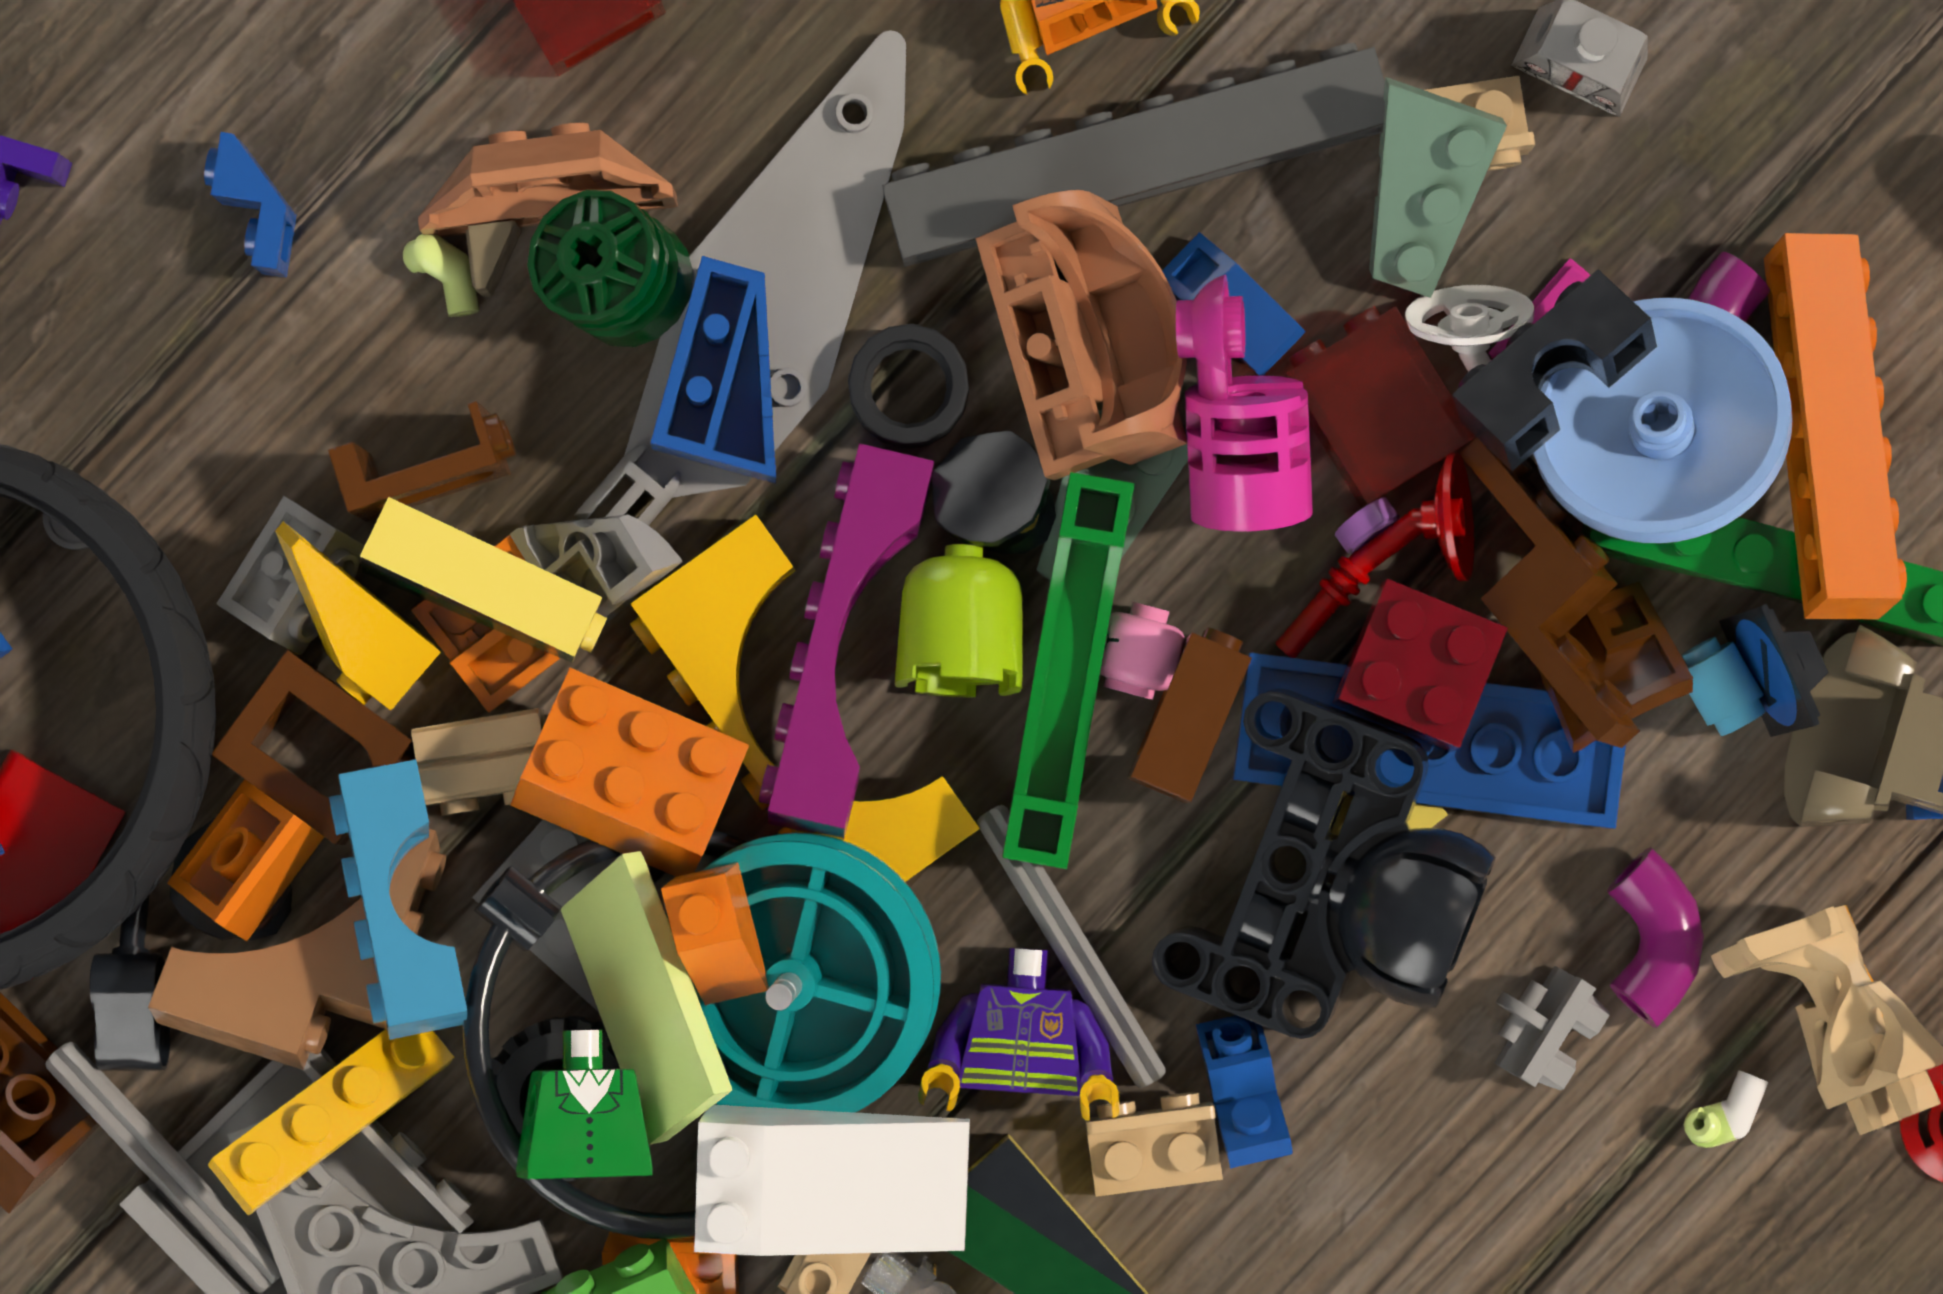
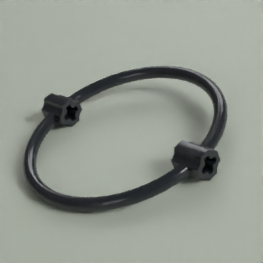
[463,830,748,1240]

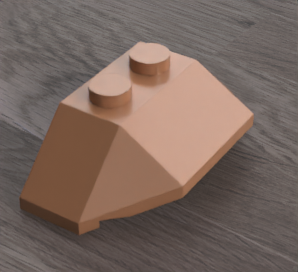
[418,123,678,238]

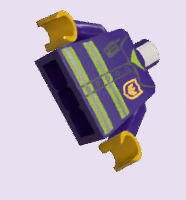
[918,948,1120,1121]

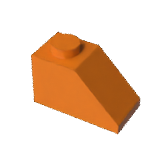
[661,862,769,1005]

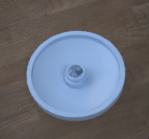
[1533,298,1792,543]

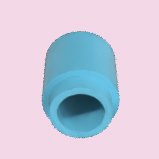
[1682,637,1766,736]

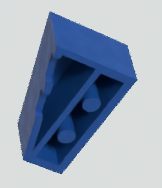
[650,256,776,484]

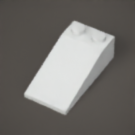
[694,1105,970,1256]

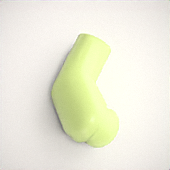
[403,234,480,317]

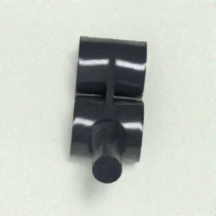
[90,894,170,1071]

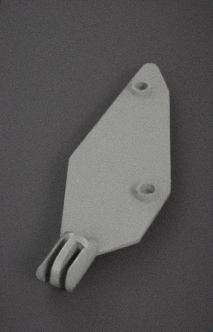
[574,30,906,526]

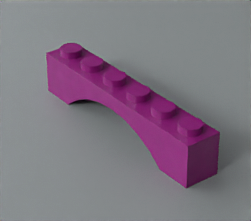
[759,443,934,841]

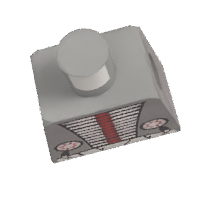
[1511,0,1648,117]

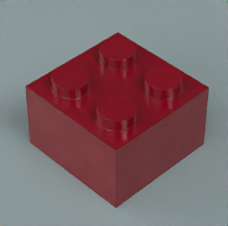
[1332,579,1508,752]

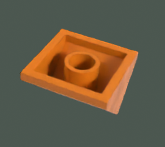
[167,779,324,941]

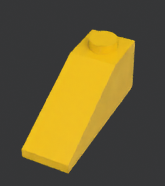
[275,521,441,711]

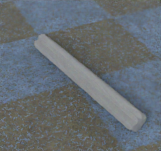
[977,805,1166,1088]
[45,1042,281,1293]

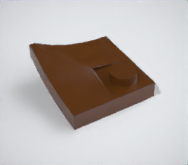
[1535,581,1693,753]

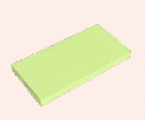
[561,851,732,1145]

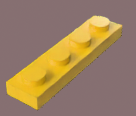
[208,1029,455,1216]

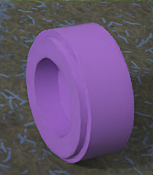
[1335,497,1400,554]

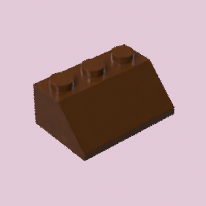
[0,993,100,1213]

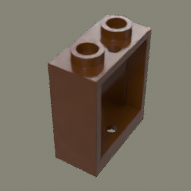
[1126,627,1252,804]

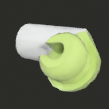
[1684,1070,1769,1148]

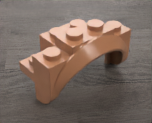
[975,190,1187,481]

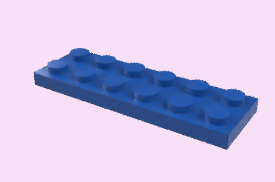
[1233,653,1626,829]

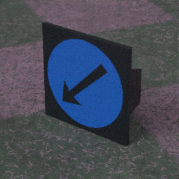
[1719,604,1829,737]

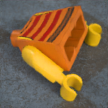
[1000,0,1200,95]

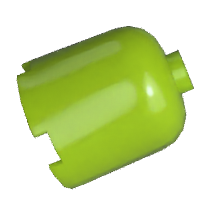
[895,544,1022,698]

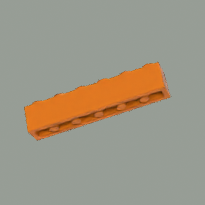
[1764,233,1907,619]

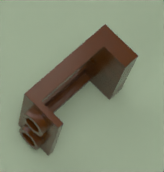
[328,401,516,522]
[212,650,415,845]

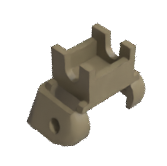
[1784,625,1943,827]

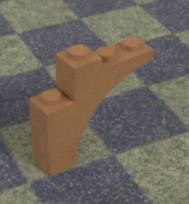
[148,829,446,1070]

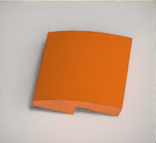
[411,532,560,713]

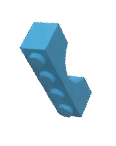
[329,759,467,1040]

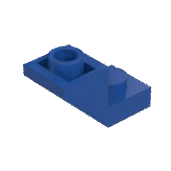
[204,132,297,278]
[1162,232,1305,376]
[1196,1015,1293,1168]

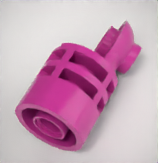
[1176,275,1313,532]

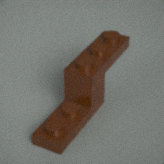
[1460,437,1640,748]

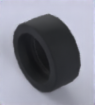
[848,324,969,449]

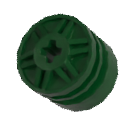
[527,190,693,347]

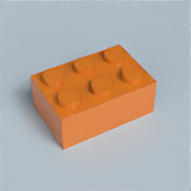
[510,668,749,877]

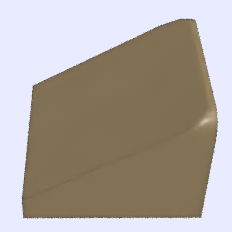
[466,221,521,298]

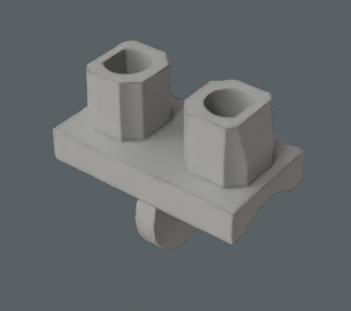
[1495,966,1610,1090]

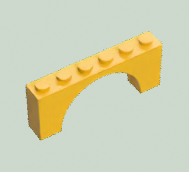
[630,515,980,882]

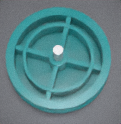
[665,833,941,1113]

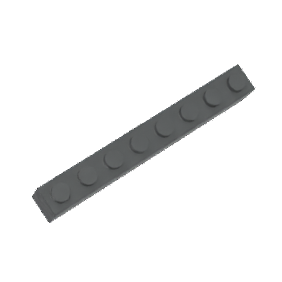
[882,43,1385,267]

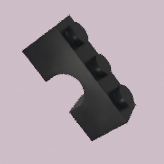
[1452,269,1657,471]

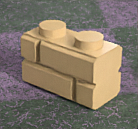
[411,708,546,816]

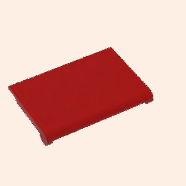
[0,749,126,980]

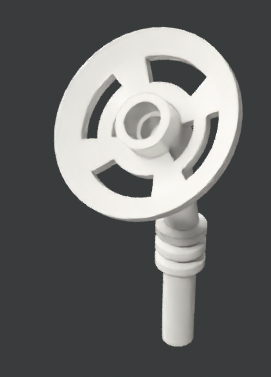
[1405,285,1537,464]

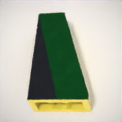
[360,497,607,663]
[948,1134,1148,1294]

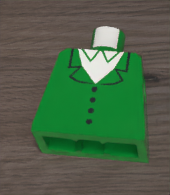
[516,1030,652,1179]

